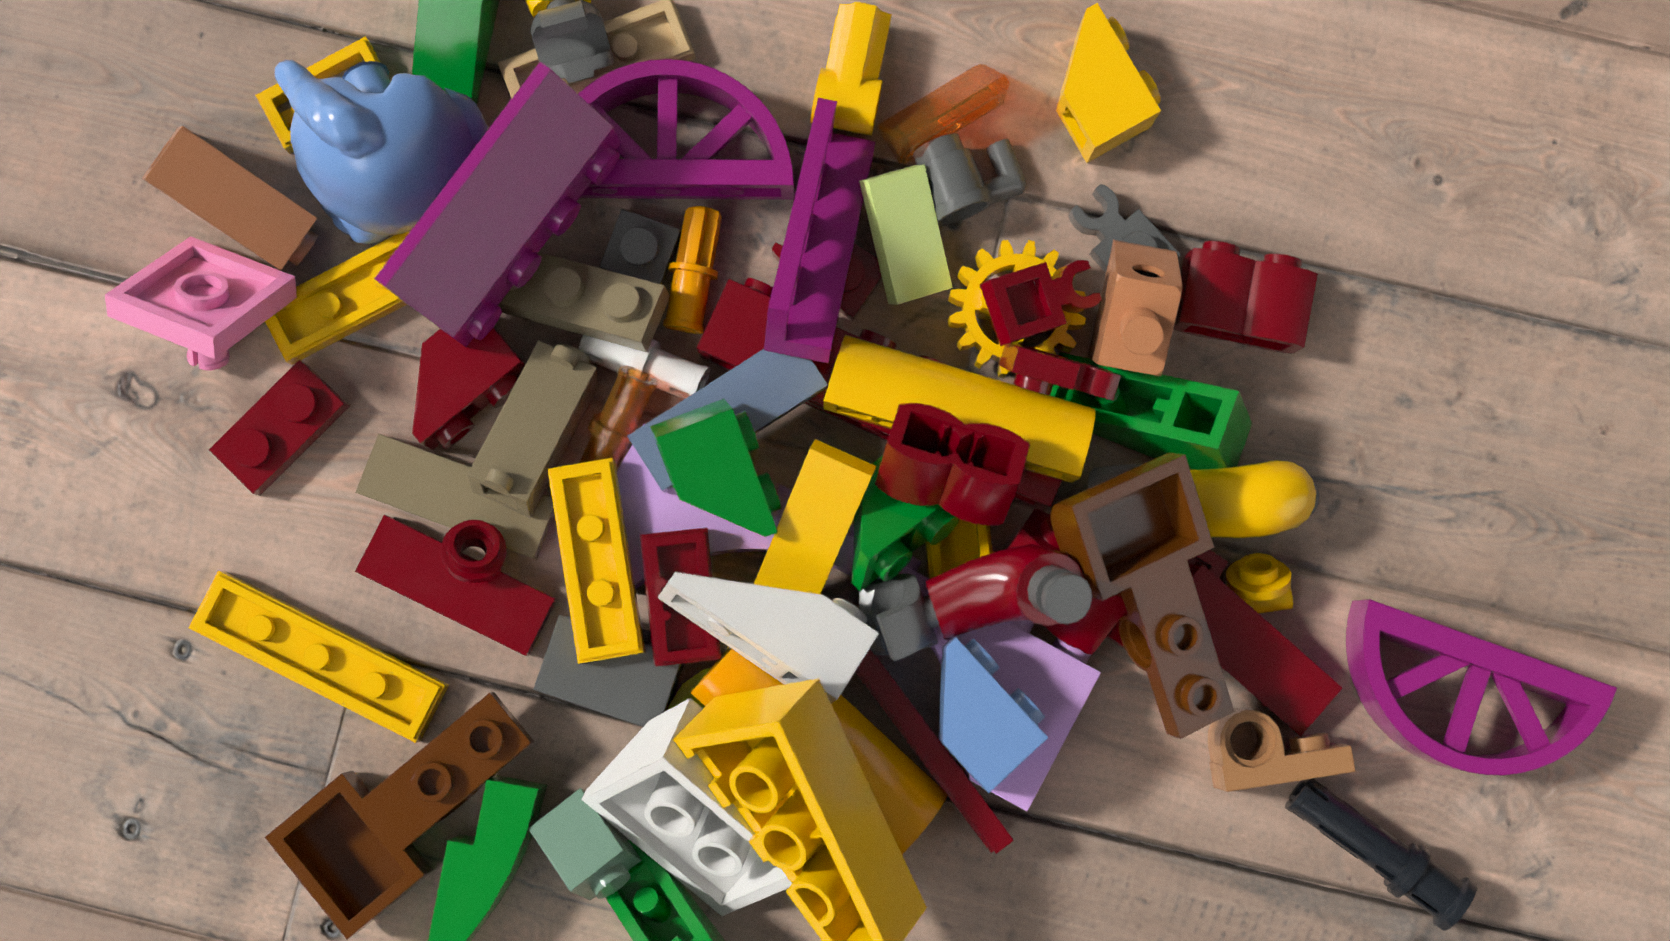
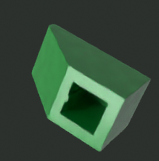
[650,399,782,537]
[851,456,960,592]

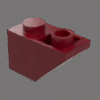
[412,327,526,450]

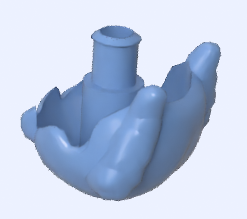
[275,60,489,244]

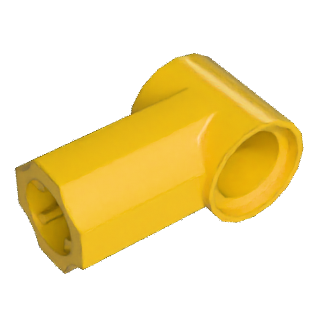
[810,2,892,136]

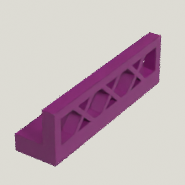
[764,98,876,363]

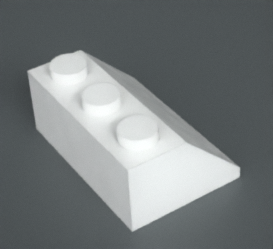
[581,698,792,916]

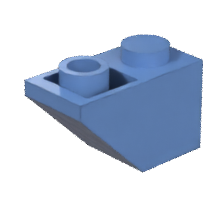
[939,637,1048,793]

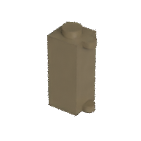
[467,340,598,518]

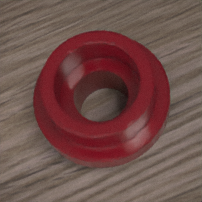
[441,520,506,583]

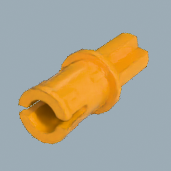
[663,206,722,334]

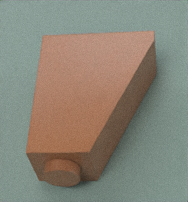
[141,126,318,270]

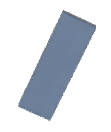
[627,349,828,492]

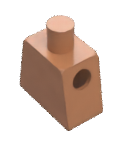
[1088,240,1182,376]

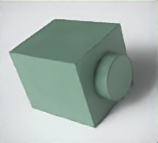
[528,788,642,901]

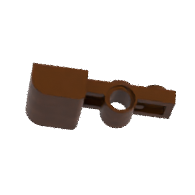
[1051,453,1235,739]
[265,692,535,939]

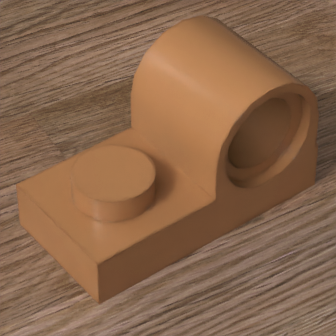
[1208,708,1356,792]

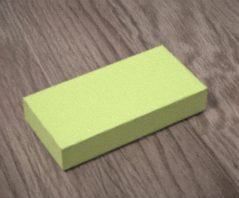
[859,164,953,305]

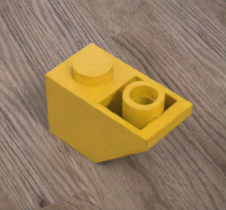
[1056,3,1161,163]

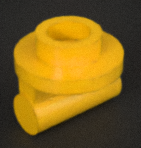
[1226,553,1293,613]

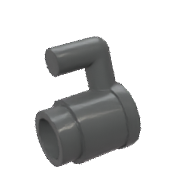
[913,133,1026,227]

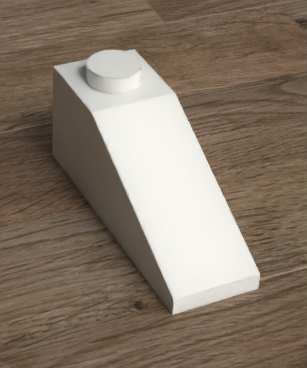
[657,572,879,703]

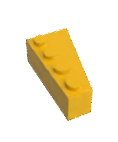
[673,678,927,941]

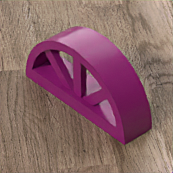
[578,59,794,200]
[1346,599,1617,775]

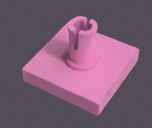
[105,236,297,371]

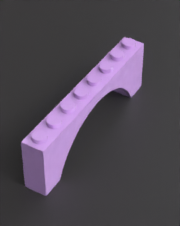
[617,424,1101,811]

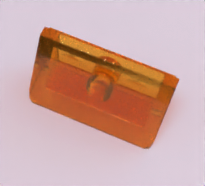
[878,64,1010,164]

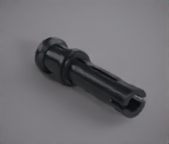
[1285,778,1477,931]

